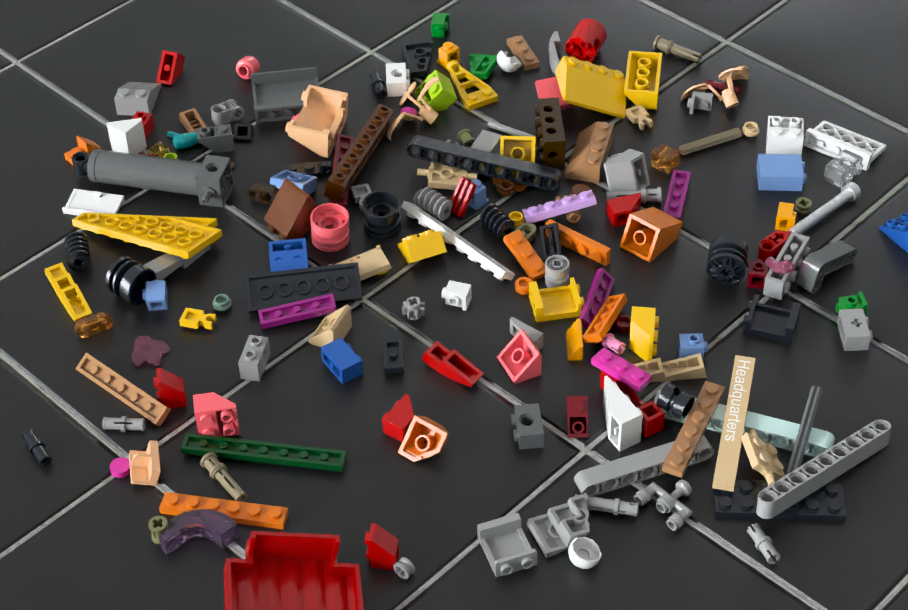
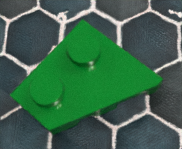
[469,53,498,80]

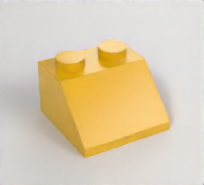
[500,136,536,172]

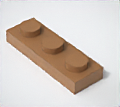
[507,35,540,71]

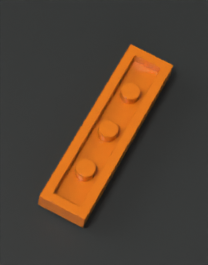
[545,219,611,266]
[583,293,627,343]

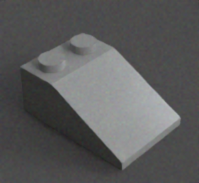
[114,82,162,116]

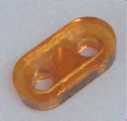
[74,312,113,338]

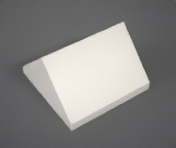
[107,118,147,154]

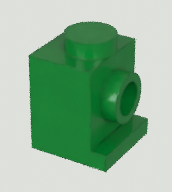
[431,13,450,38]
[835,291,868,317]

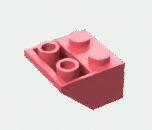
[193,392,240,437]

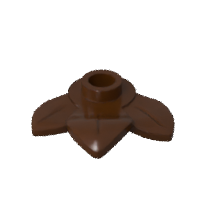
[493,177,528,196]

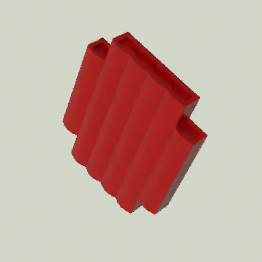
[224,531,364,610]

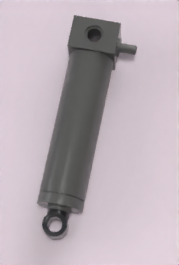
[71,149,234,208]

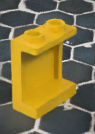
[529,277,584,322]

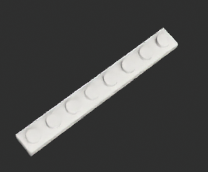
[401,201,515,281]

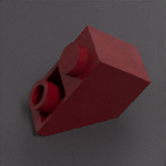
[566,395,589,438]

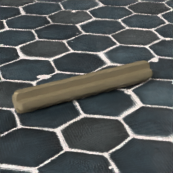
[679,128,742,155]

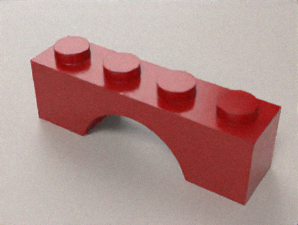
[600,370,665,438]

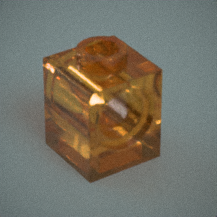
[651,144,680,174]

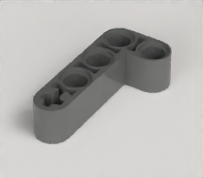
[796,240,858,294]

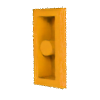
[566,319,583,361]

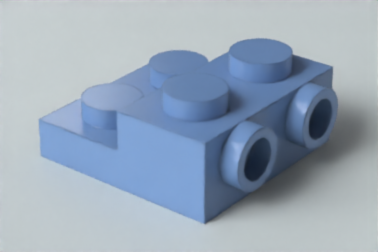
[270,170,318,195]

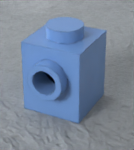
[143,280,168,311]
[678,333,708,360]

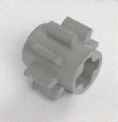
[402,297,425,320]

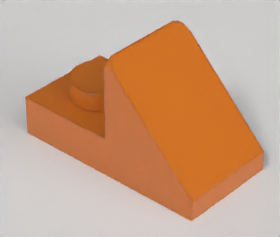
[64,136,103,165]

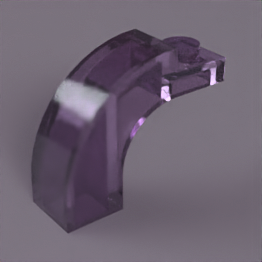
[159,509,239,555]

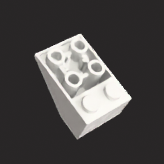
[603,376,643,452]

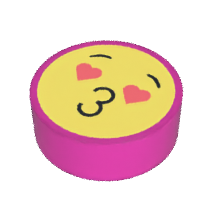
[400,107,417,121]

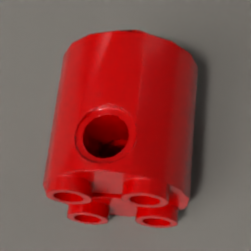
[565,18,607,63]

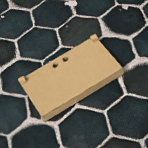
[329,245,392,281]

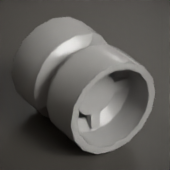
[545,255,570,288]

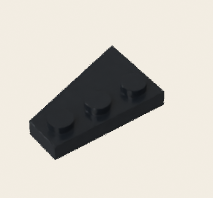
[401,40,433,78]

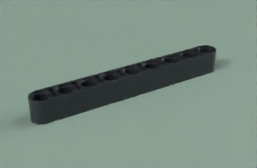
[406,135,562,191]

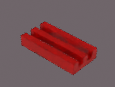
[451,177,477,217]

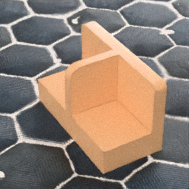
[129,440,160,486]

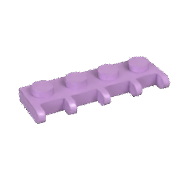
[522,190,597,223]

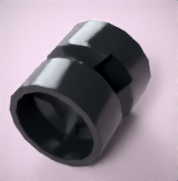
[656,383,695,419]

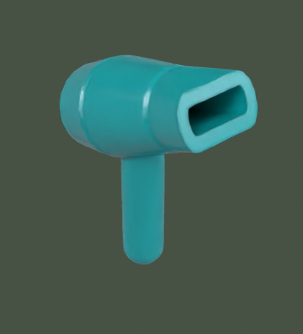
[167,131,199,150]

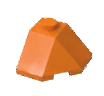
[398,415,449,462]

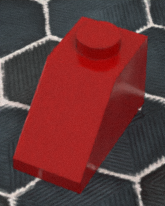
[156,50,185,86]

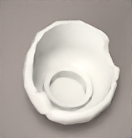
[497,50,522,72]
[568,537,602,569]

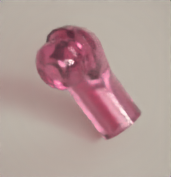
[765,256,795,274]

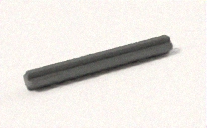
[786,386,822,475]

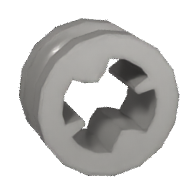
[393,557,415,580]

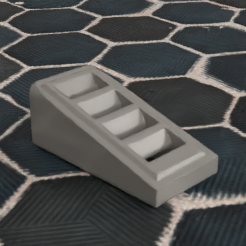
[510,317,543,351]

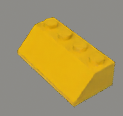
[624,51,662,110]

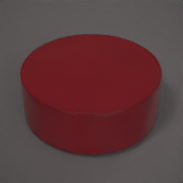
[614,315,631,333]

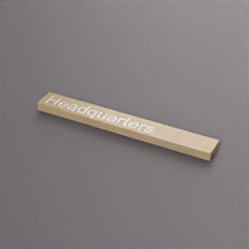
[712,355,756,492]

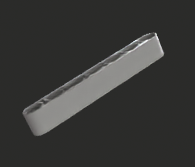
[574,434,714,497]

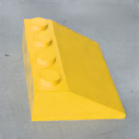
[555,56,626,119]

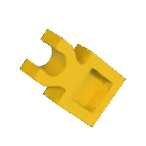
[179,308,217,330]

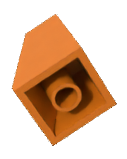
[619,207,683,262]

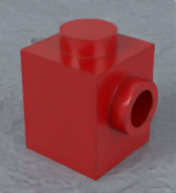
[132,111,155,139]

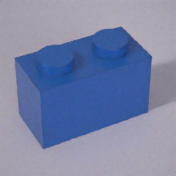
[321,338,364,384]

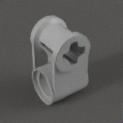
[211,99,245,126]

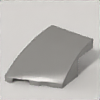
[526,493,590,558]

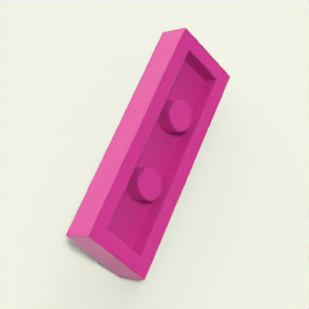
[591,348,652,393]

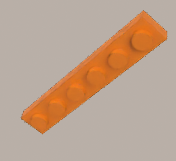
[159,492,289,530]

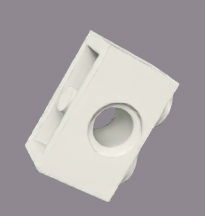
[386,63,410,97]

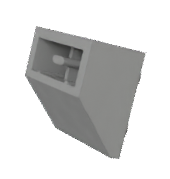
[603,149,650,192]

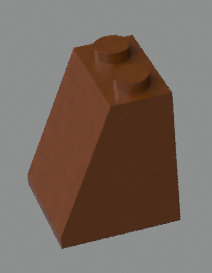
[264,178,317,240]

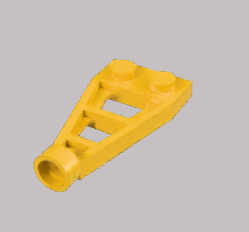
[446,60,498,111]

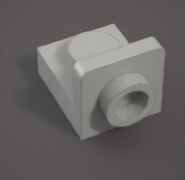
[687,91,713,115]

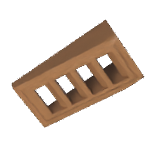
[179,108,207,132]

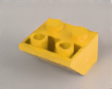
[397,229,447,264]
[629,306,659,361]

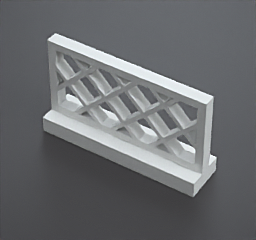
[803,121,886,171]

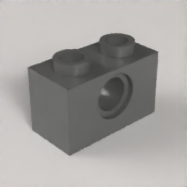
[511,403,544,450]

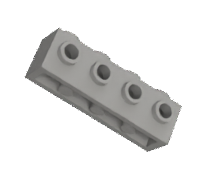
[763,232,811,300]

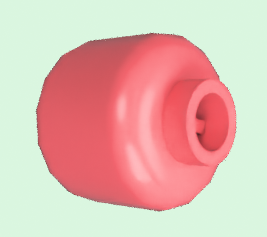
[236,56,260,79]

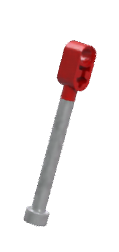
[757,182,861,264]

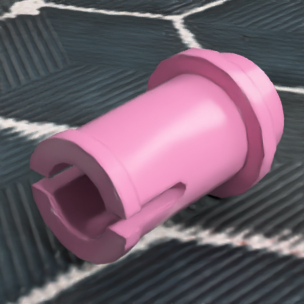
[601,333,626,355]

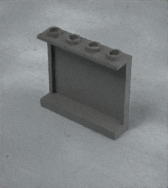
[251,67,319,123]

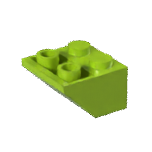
[413,70,457,111]

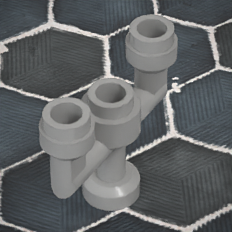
[634,479,693,531]

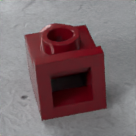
[747,259,769,289]

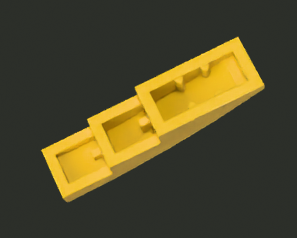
[45,262,92,322]

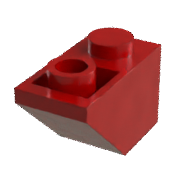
[606,192,642,227]
[153,368,187,409]
[382,394,414,442]
[365,523,400,570]

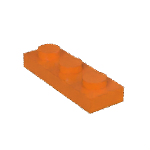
[503,229,546,281]

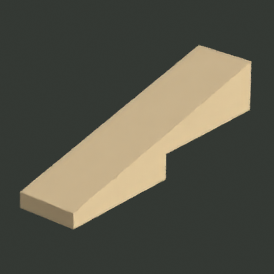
[633,353,707,383]

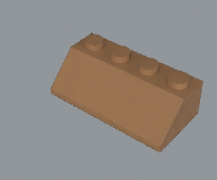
[565,121,614,183]

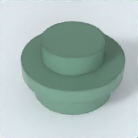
[212,294,232,311]

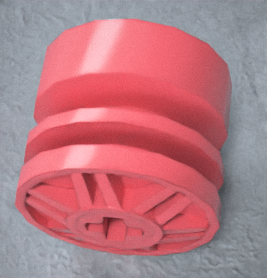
[310,203,350,252]

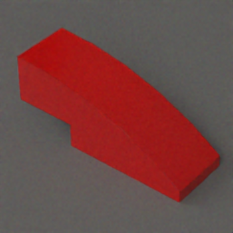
[422,341,484,387]

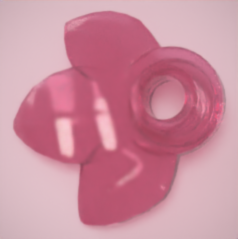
[131,336,170,366]

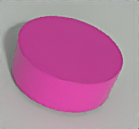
[110,457,130,478]

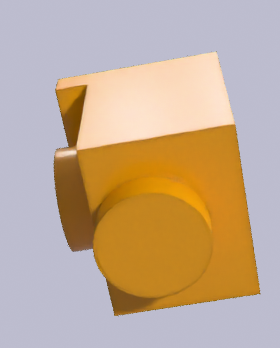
[437,42,460,69]
[775,202,797,231]

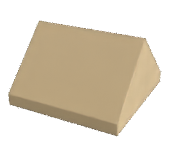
[308,304,352,347]

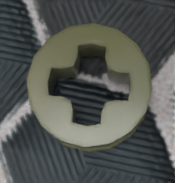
[795,197,812,215]

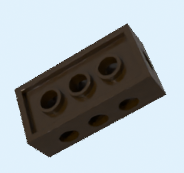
[535,98,566,169]

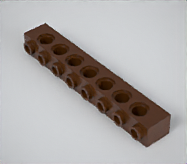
[324,104,394,203]

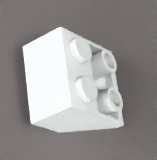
[766,116,804,155]

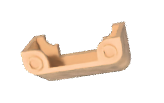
[285,85,348,158]

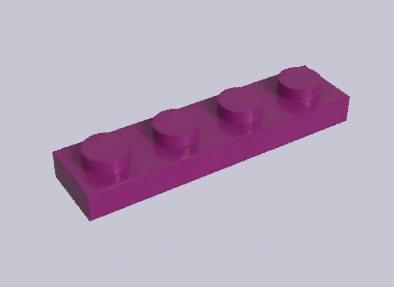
[663,170,691,221]
[579,267,615,329]
[258,293,337,329]

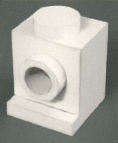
[442,280,472,311]

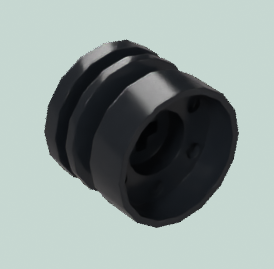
[362,190,401,239]
[706,234,748,285]
[105,256,157,305]

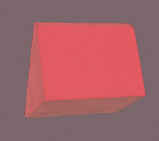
[497,329,542,384]

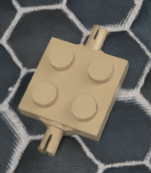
[417,162,477,190]
[741,429,785,486]

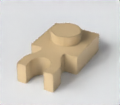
[625,105,653,130]

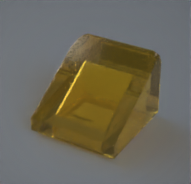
[148,141,170,157]

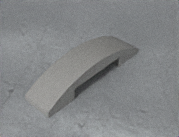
[549,31,561,76]

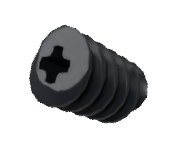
[480,203,516,242]
[64,231,91,272]

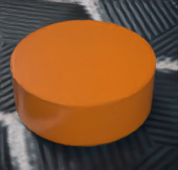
[515,277,533,295]

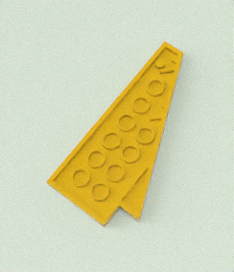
[72,212,222,259]

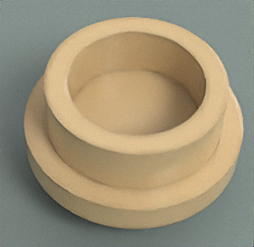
[742,121,759,137]

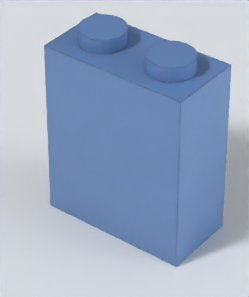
[756,154,807,191]

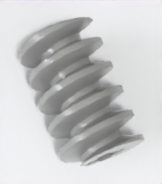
[414,186,453,221]

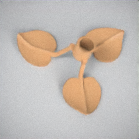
[681,66,750,109]
[387,77,440,141]

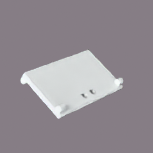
[62,189,125,216]

